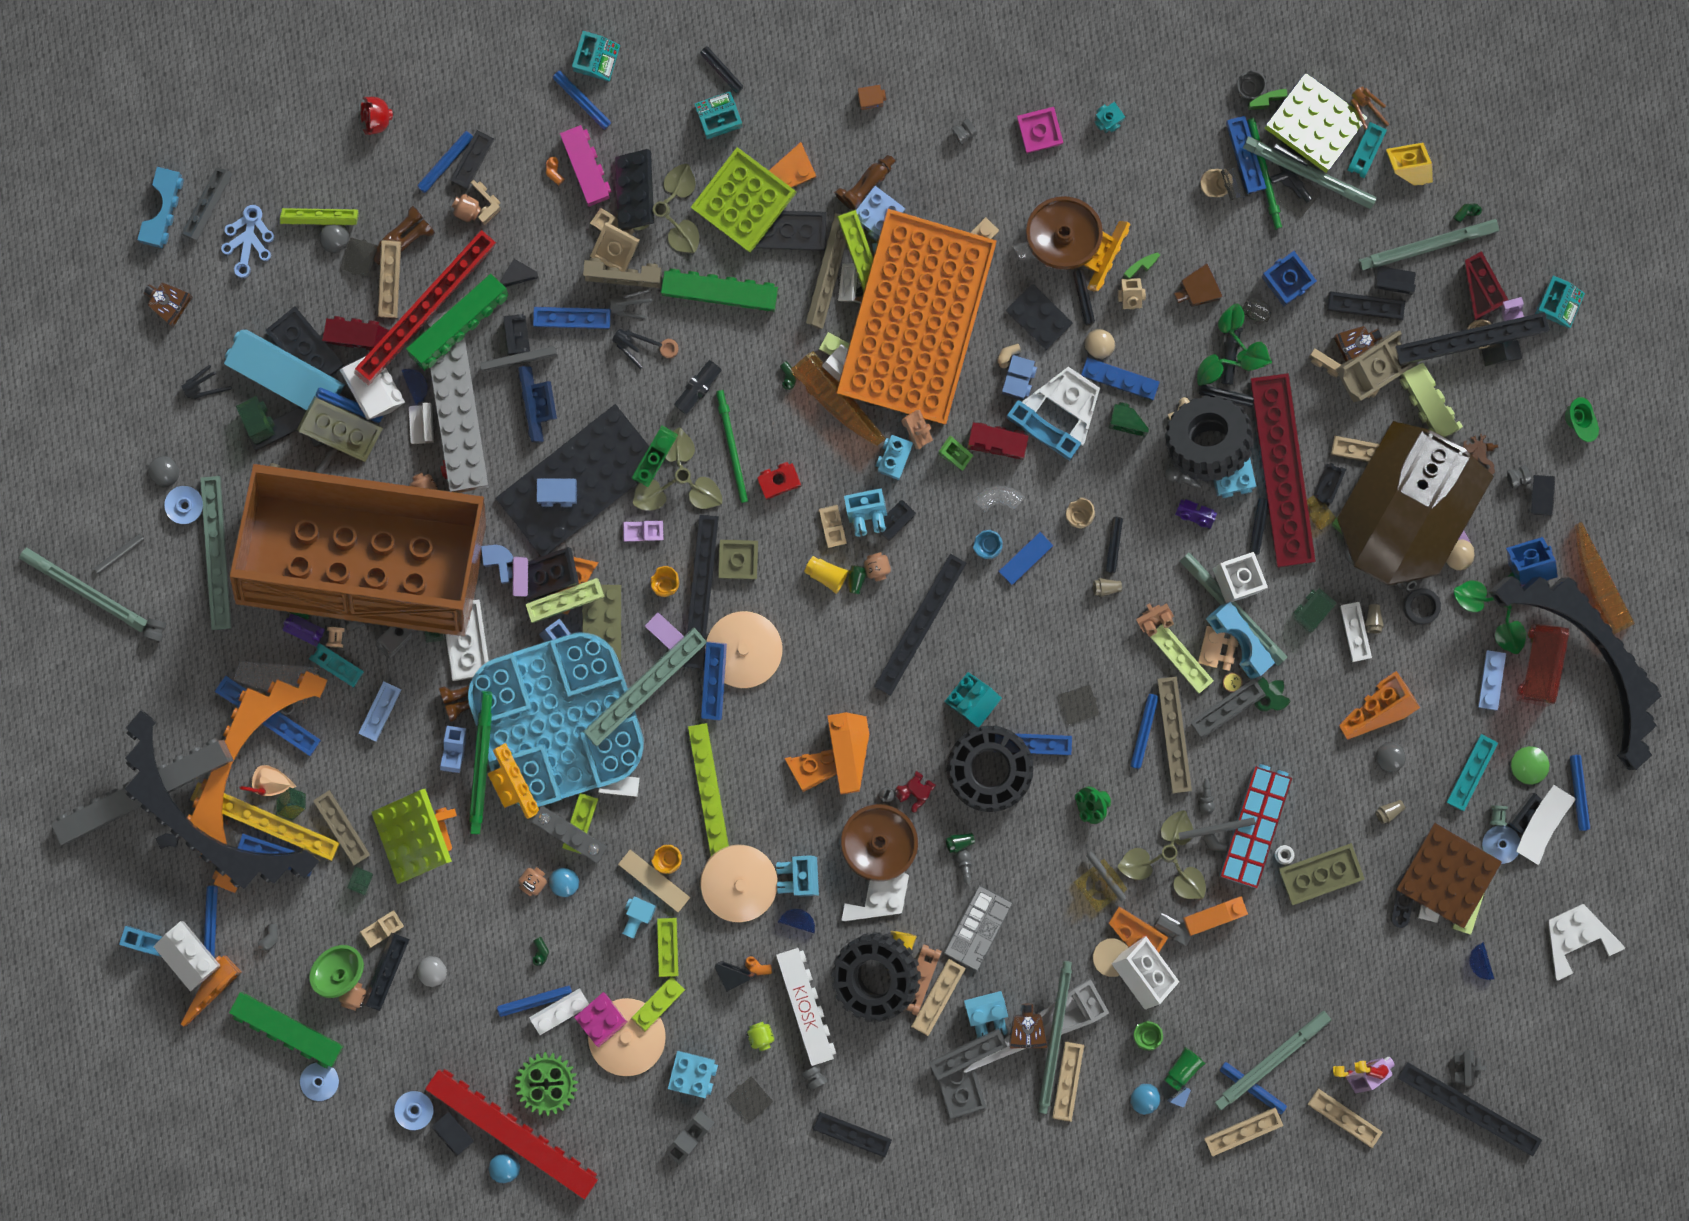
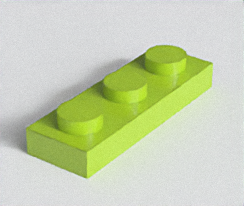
[562,793,598,854]
[657,918,679,977]
[631,976,685,1032]

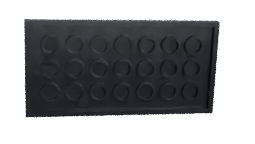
[495,404,663,557]

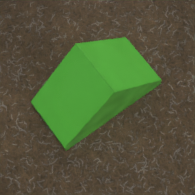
[938,436,973,471]

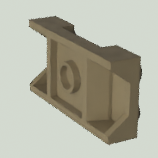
[583,258,663,288]
[1336,331,1418,402]

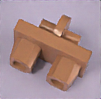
[901,410,933,449]
[1136,603,1174,637]

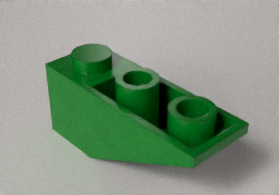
[632,426,678,487]

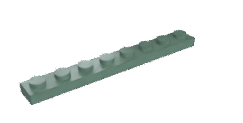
[200,476,232,630]
[583,628,706,746]

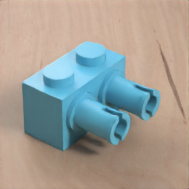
[876,435,913,480]
[844,488,887,537]
[776,856,819,897]
[622,896,657,938]
[964,991,1008,1038]

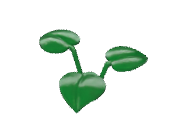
[1197,303,1272,386]
[1453,572,1526,654]

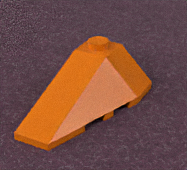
[1339,671,1420,740]
[827,712,869,795]
[181,956,242,1027]

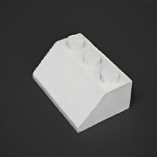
[340,356,405,420]
[153,921,221,991]
[1112,936,1179,1009]

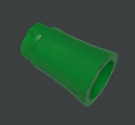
[1164,1047,1206,1091]

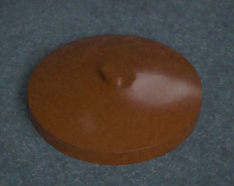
[1026,196,1103,270]
[841,804,918,882]

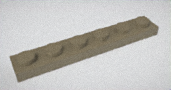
[806,213,846,329]
[1157,677,1192,794]

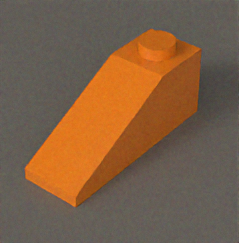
[1183,896,1248,936]

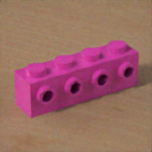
[560,125,612,207]

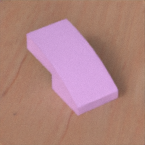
[1502,297,1524,322]
[622,521,663,542]
[645,612,684,649]

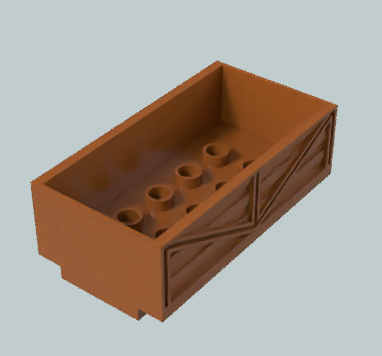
[230,464,486,637]

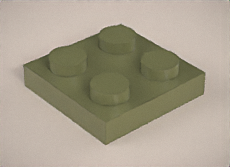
[719,540,758,580]

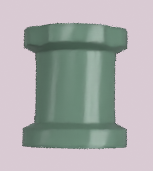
[1489,805,1508,826]

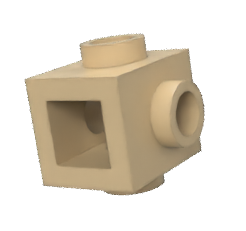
[1118,278,1146,309]

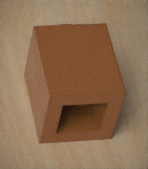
[858,85,886,110]

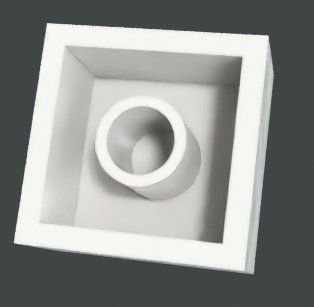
[1213,552,1268,603]

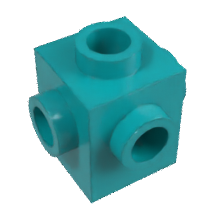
[1094,101,1125,133]

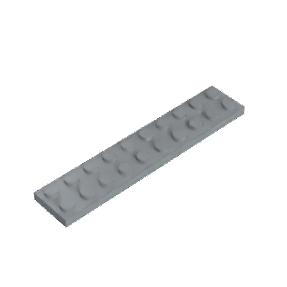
[424,312,489,493]

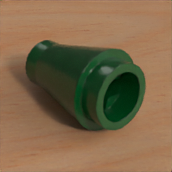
[848,565,867,594]
[945,833,975,853]

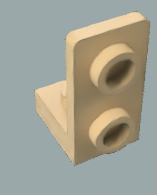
[471,180,501,225]

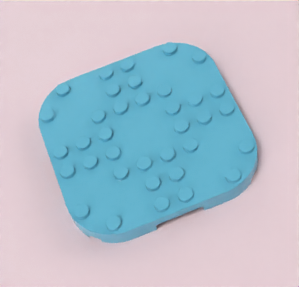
[468,632,644,807]

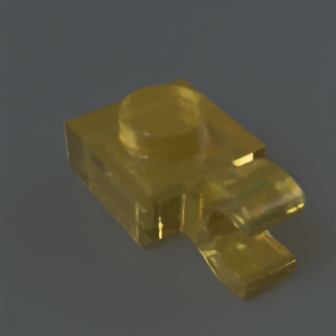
[1307,496,1336,530]

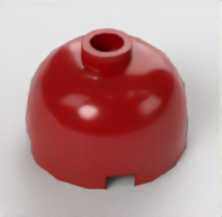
[360,97,393,135]

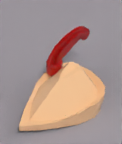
[239,765,297,796]

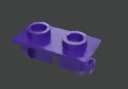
[1175,499,1217,529]
[283,614,325,647]

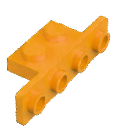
[1084,221,1130,292]
[487,743,539,819]

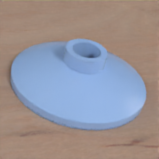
[165,486,203,524]
[1482,826,1520,864]
[300,1062,339,1101]
[394,1091,433,1130]

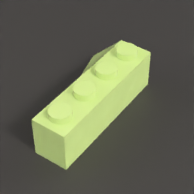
[1400,362,1463,438]

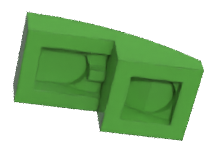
[1248,89,1287,110]
[1123,253,1160,279]

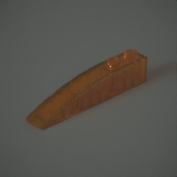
[791,351,886,446]
[1575,521,1635,634]

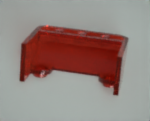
[1516,624,1569,707]

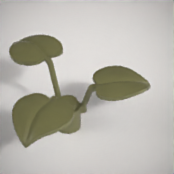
[616,163,699,253]
[633,427,723,511]
[1118,810,1206,899]

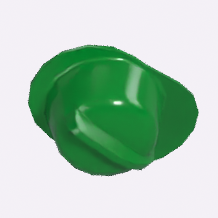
[1565,397,1599,442]

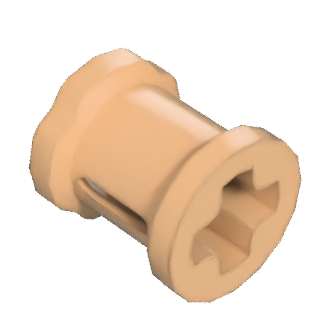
[326,627,345,648]

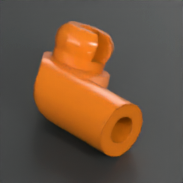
[546,157,565,186]
[745,956,772,975]

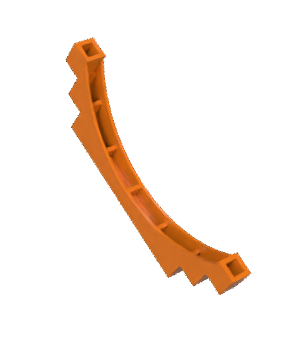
[187,671,328,893]

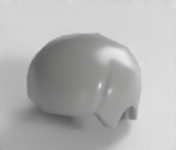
[417,956,447,987]

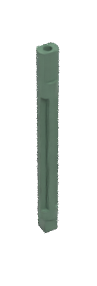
[1243,136,1377,209]
[1359,219,1499,270]
[19,547,147,633]
[1180,552,1287,666]
[1214,1011,1332,1110]

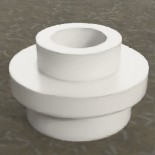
[1275,845,1294,865]

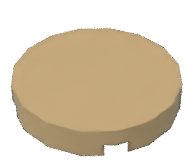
[1093,939,1128,977]

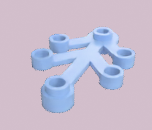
[221,205,274,278]

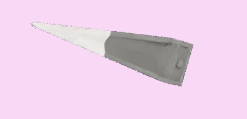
[963,979,1109,1072]

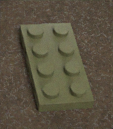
[297,396,383,462]
[582,585,621,662]
[1279,843,1365,905]

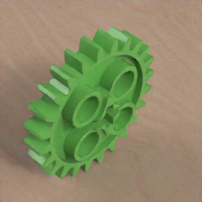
[515,1052,578,1116]

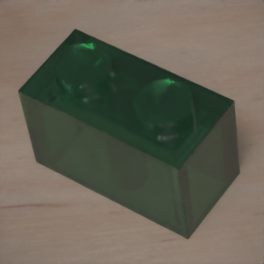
[236,396,275,444]
[1293,588,1337,633]

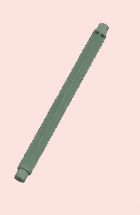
[1039,961,1072,1114]

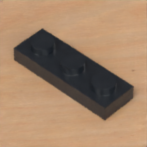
[450,130,494,190]

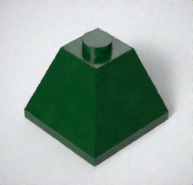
[1109,402,1149,437]

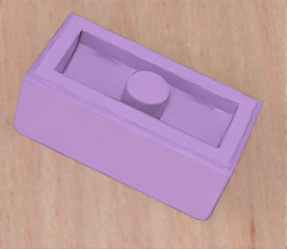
[513,557,528,596]

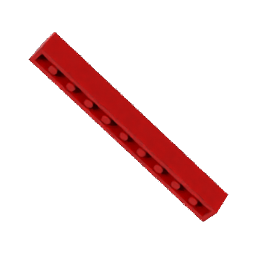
[354,230,496,386]
[425,1068,599,1200]

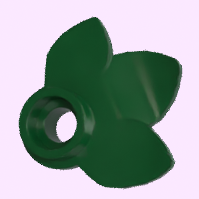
[1254,677,1291,712]

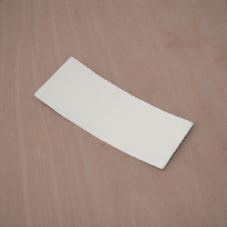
[1516,785,1576,865]

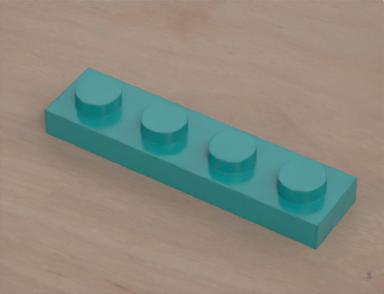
[1446,734,1498,811]

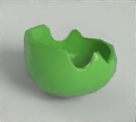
[1133,1021,1163,1051]

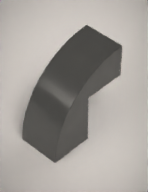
[665,1110,715,1165]

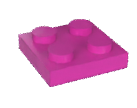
[1017,107,1063,154]
[574,992,628,1047]

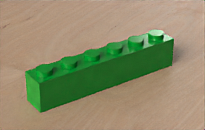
[661,268,778,312]
[406,274,508,371]
[229,992,344,1068]

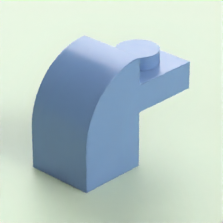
[481,545,514,584]
[440,726,466,773]

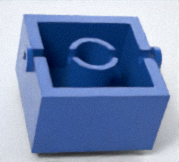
[1261,251,1317,307]
[1506,537,1558,588]

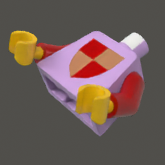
[1333,1057,1395,1093]

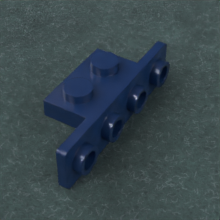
[519,366,557,442]

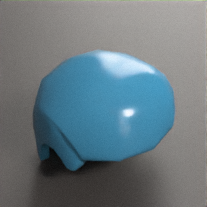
[973,530,1003,559]
[548,867,579,897]
[1130,1084,1160,1115]
[488,1154,520,1183]

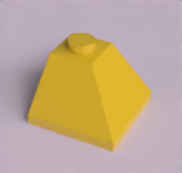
[1386,143,1433,186]

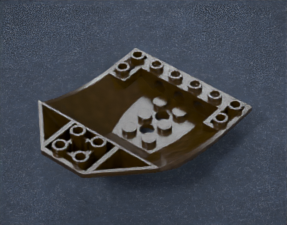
[1337,421,1494,585]

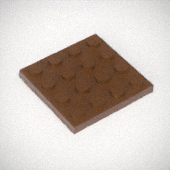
[1396,823,1502,929]

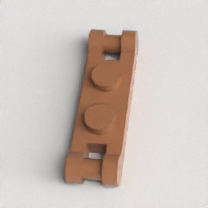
[904,944,942,1016]

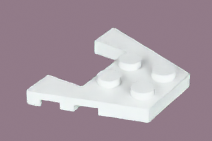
[1022,367,1100,446]
[842,873,909,921]
[1548,904,1625,981]

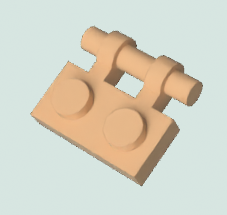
[1198,626,1239,671]

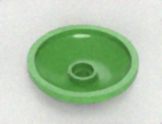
[310,945,364,998]

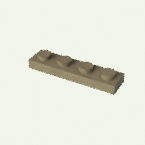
[313,790,371,866]

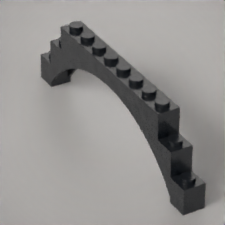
[1489,576,1661,770]
[125,709,320,889]

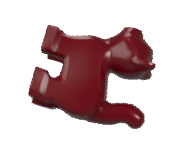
[895,771,936,813]

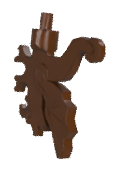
[1462,434,1498,475]

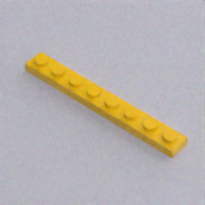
[190,782,340,861]

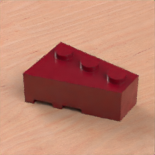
[1465,251,1509,320]
[322,316,390,351]
[967,422,1028,460]

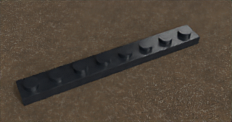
[1395,312,1550,366]
[683,515,719,669]
[874,554,967,696]
[1397,1062,1542,1156]

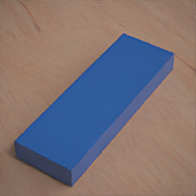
[999,532,1053,585]

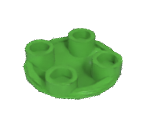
[1511,746,1549,785]

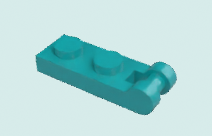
[1347,122,1387,178]
[309,643,364,688]

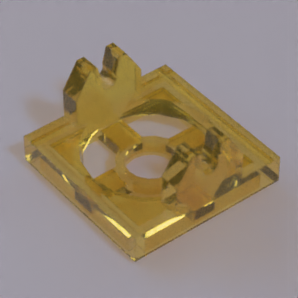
[1074,859,1127,912]

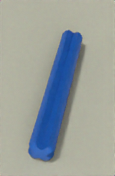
[553,71,611,130]
[418,131,473,193]
[315,387,383,423]
[1131,694,1158,769]
[1570,755,1590,831]
[204,886,218,957]
[497,986,572,1017]
[1220,1062,1287,1115]

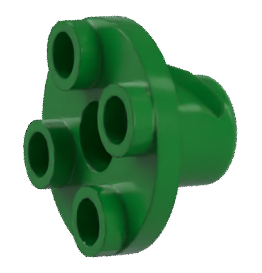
[1074,786,1111,824]

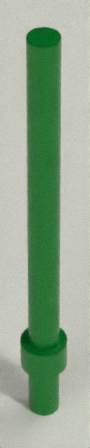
[1247,118,1282,230]
[716,390,748,503]

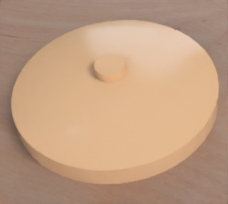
[706,611,782,688]
[700,845,778,922]
[588,998,666,1076]

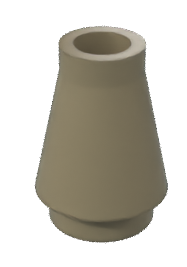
[1093,578,1122,597]
[1365,604,1384,634]
[1375,800,1405,824]

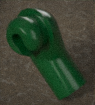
[1453,203,1482,223]
[780,361,797,390]
[532,937,549,966]

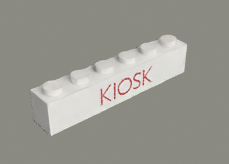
[776,948,836,1066]

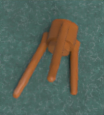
[1351,87,1389,130]

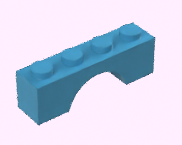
[137,167,184,248]
[1007,400,1081,461]
[1206,602,1275,680]
[119,926,162,957]

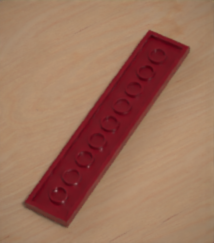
[1250,373,1316,567]

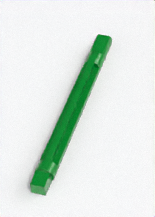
[469,691,492,834]

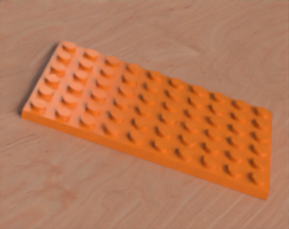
[836,209,997,425]

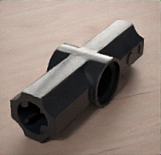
[674,360,722,415]

